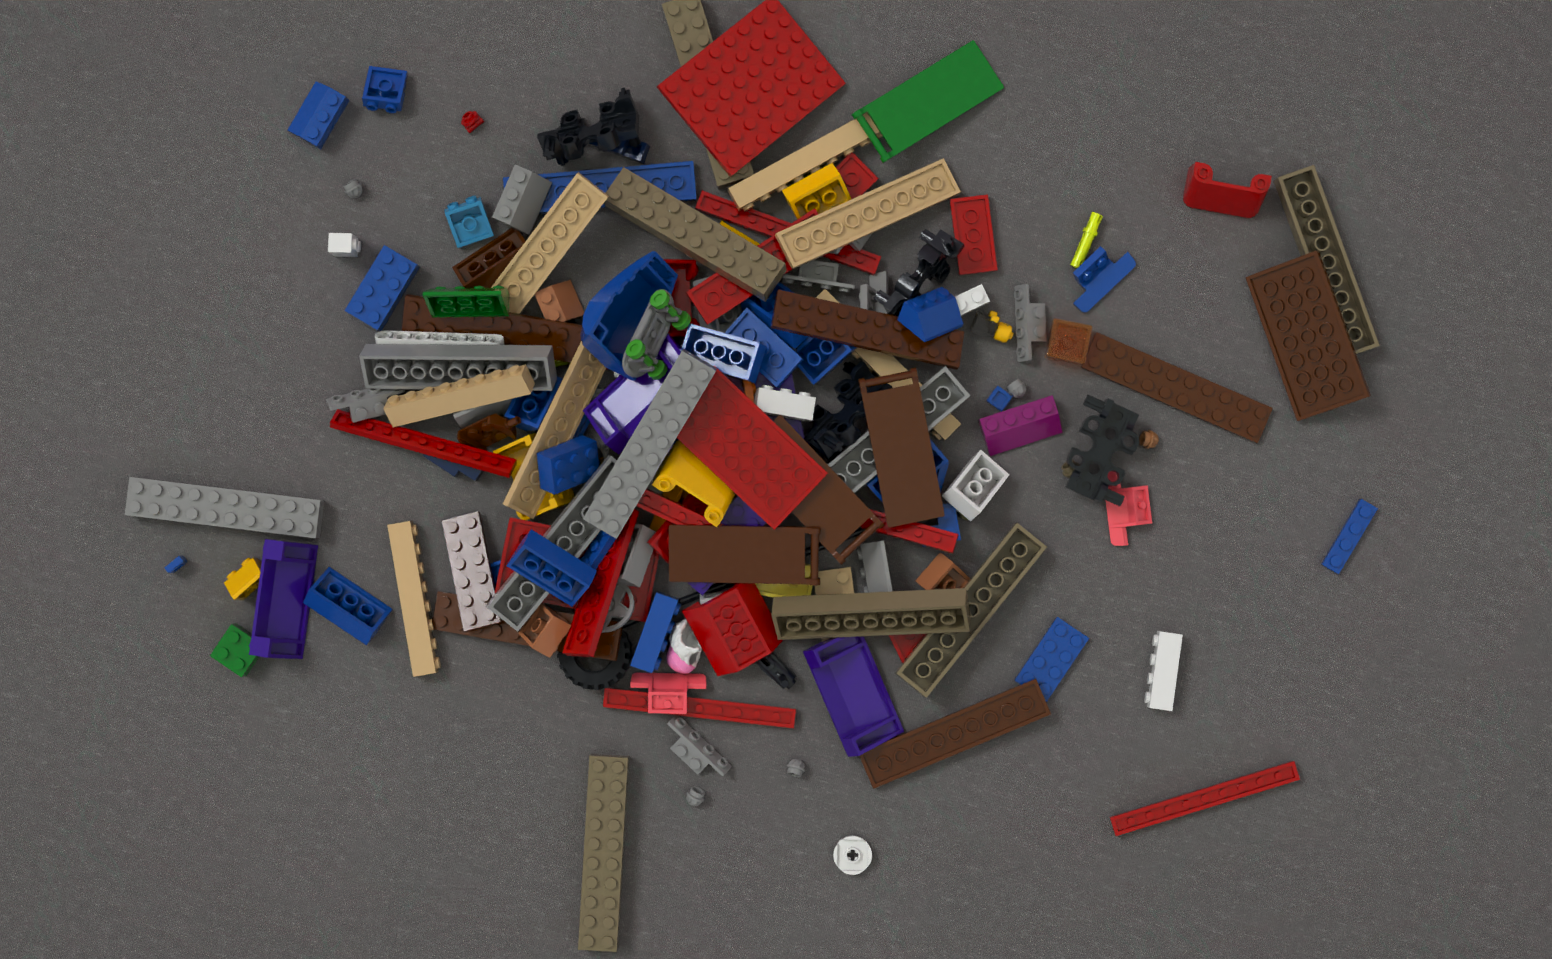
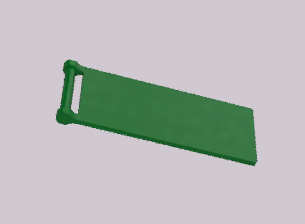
[852,40,1004,163]

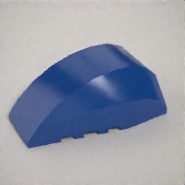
[580,251,678,380]

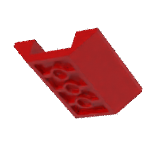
[682,583,783,676]

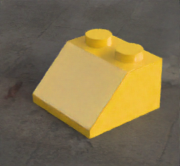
[224,557,261,600]

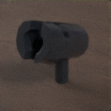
[756,652,796,689]

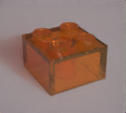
[1045,318,1092,365]

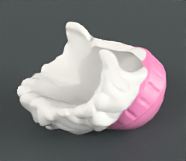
[666,619,703,674]

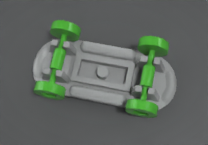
[622,289,691,380]

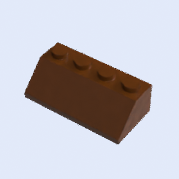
[452,228,526,288]

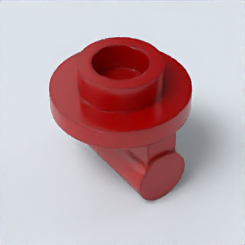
[461,111,484,134]

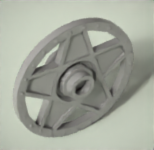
[577,582,634,633]

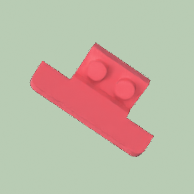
[1106,471,1152,546]
[630,672,706,714]

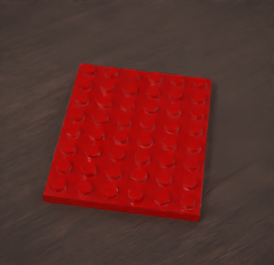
[657,0,846,177]

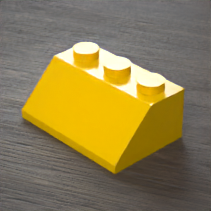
[782,163,851,219]

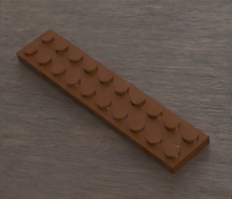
[771,289,964,370]
[402,294,582,363]
[1081,332,1273,444]
[433,591,623,661]
[859,678,1051,789]

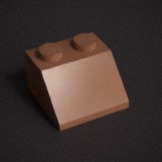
[534,280,584,323]
[915,552,970,590]
[518,603,571,658]

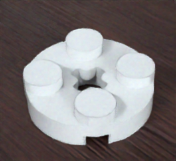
[833,835,872,875]

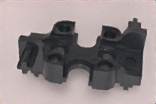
[537,87,641,166]
[874,229,965,317]
[804,361,893,461]
[1065,395,1139,507]

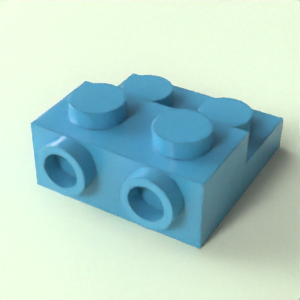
[445,196,494,248]

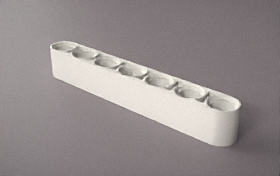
[375,330,504,345]

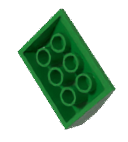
[423,286,510,318]

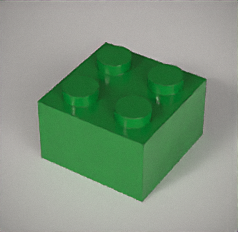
[210,623,260,677]

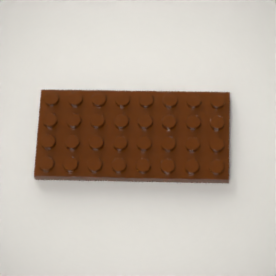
[1245,250,1371,421]

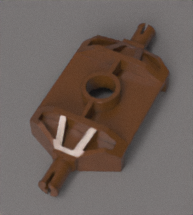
[457,413,521,451]

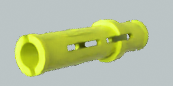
[1070,212,1103,268]

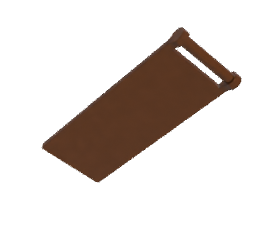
[858,367,945,528]
[773,415,884,565]
[669,524,821,586]

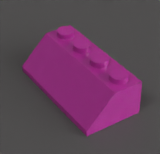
[978,395,1063,456]

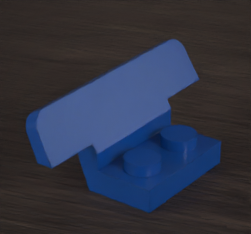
[1073,246,1136,312]

